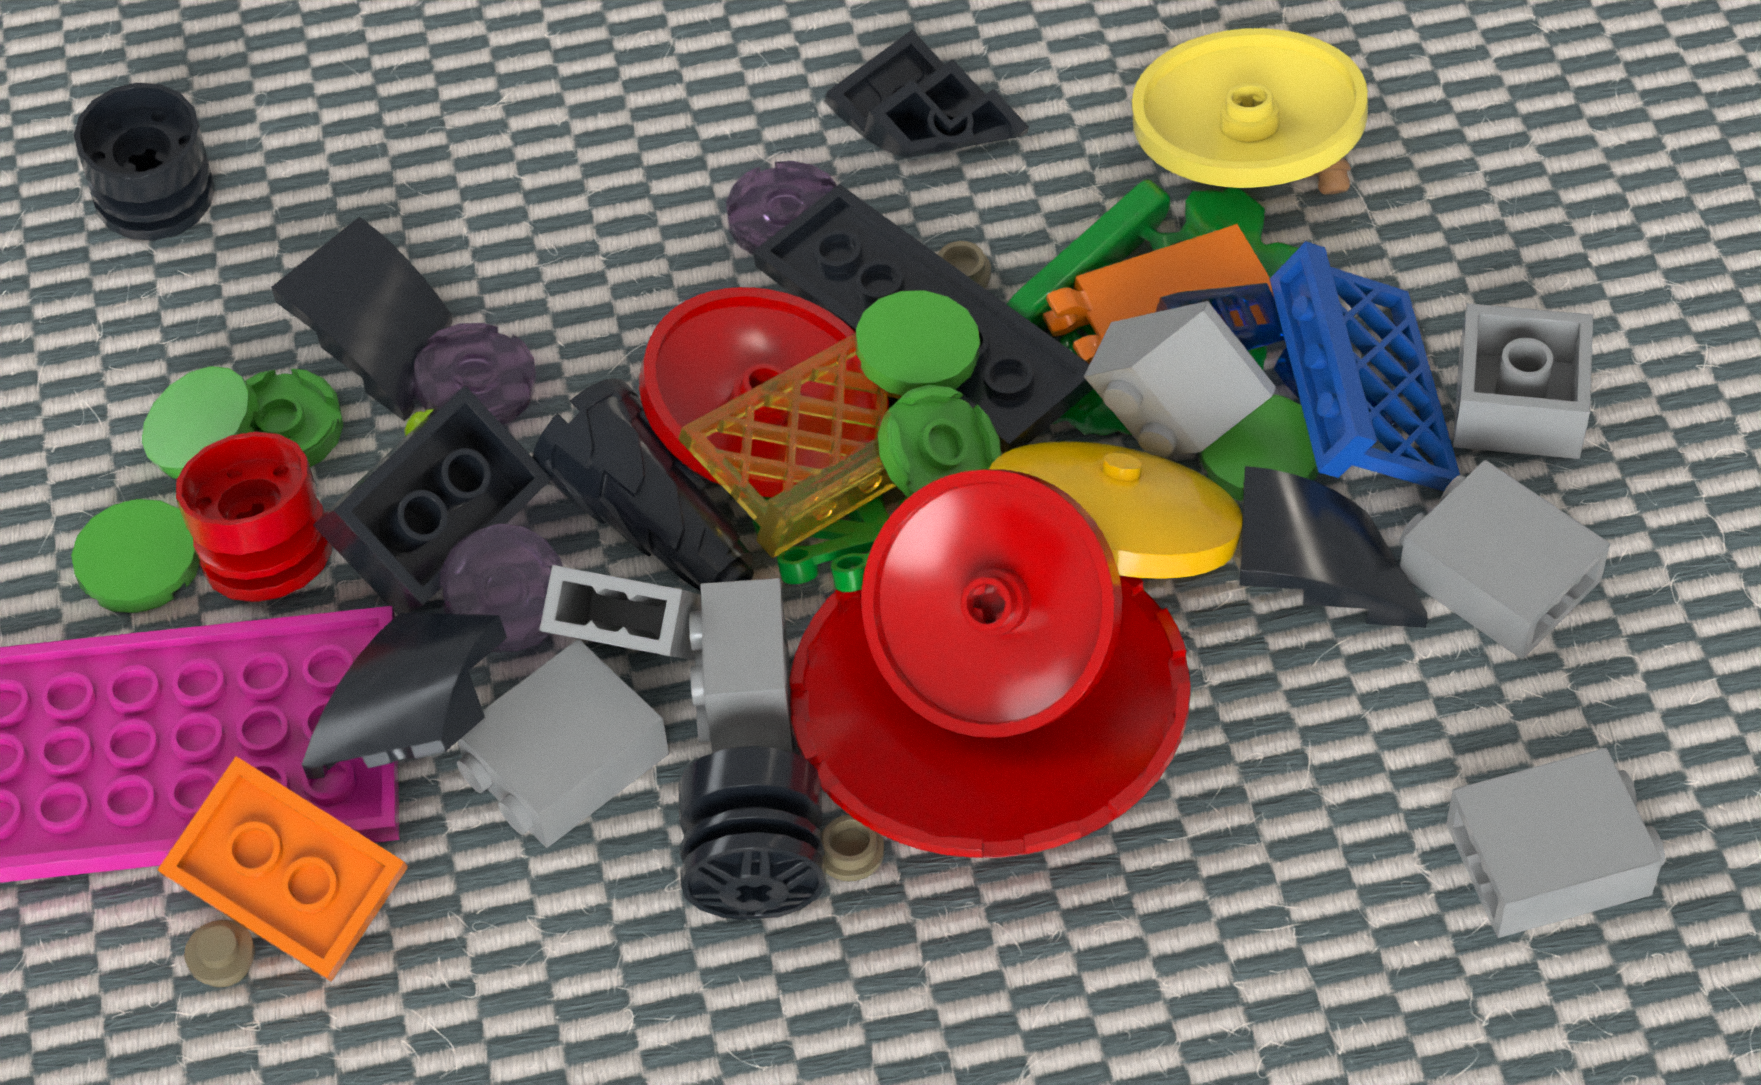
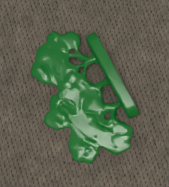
[1007,179,1299,435]

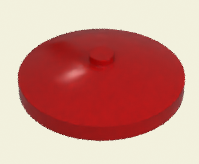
[639,287,889,498]
[861,469,1122,738]

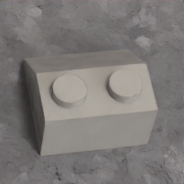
[1084,301,1276,458]

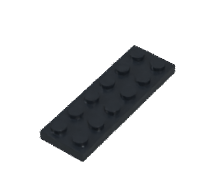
[753,184,1094,454]

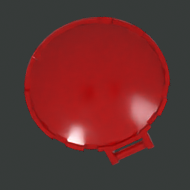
[790,576,1191,858]

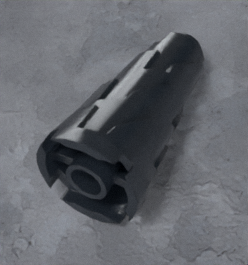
[533,378,754,591]

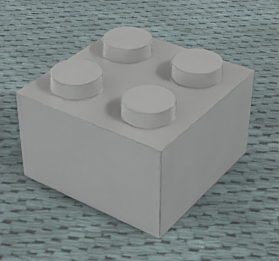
[1453,303,1593,459]
[689,578,793,753]

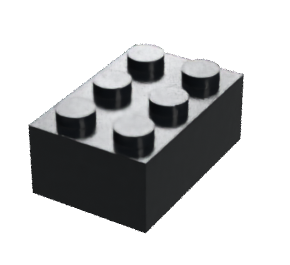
[313,385,552,615]

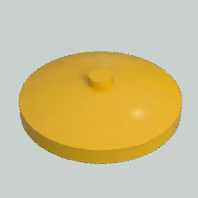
[989,441,1243,579]

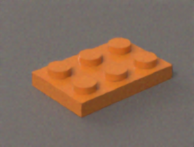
[157,756,408,982]

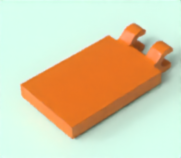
[1042,224,1283,364]

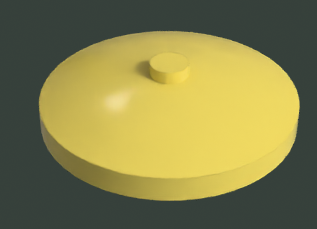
[1132,28,1368,188]

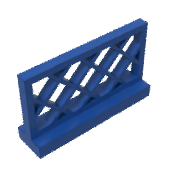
[1270,241,1460,492]

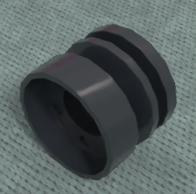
[74,83,215,241]
[678,746,826,920]

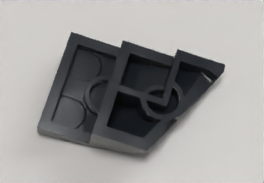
[825,30,1029,158]
[271,217,453,421]
[1239,466,1428,628]
[302,613,507,779]

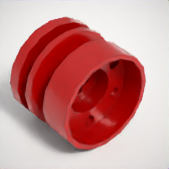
[176,431,332,602]

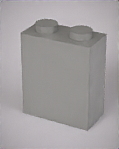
[1399,460,1610,660]
[539,565,701,660]
[457,639,669,848]
[1446,747,1665,938]

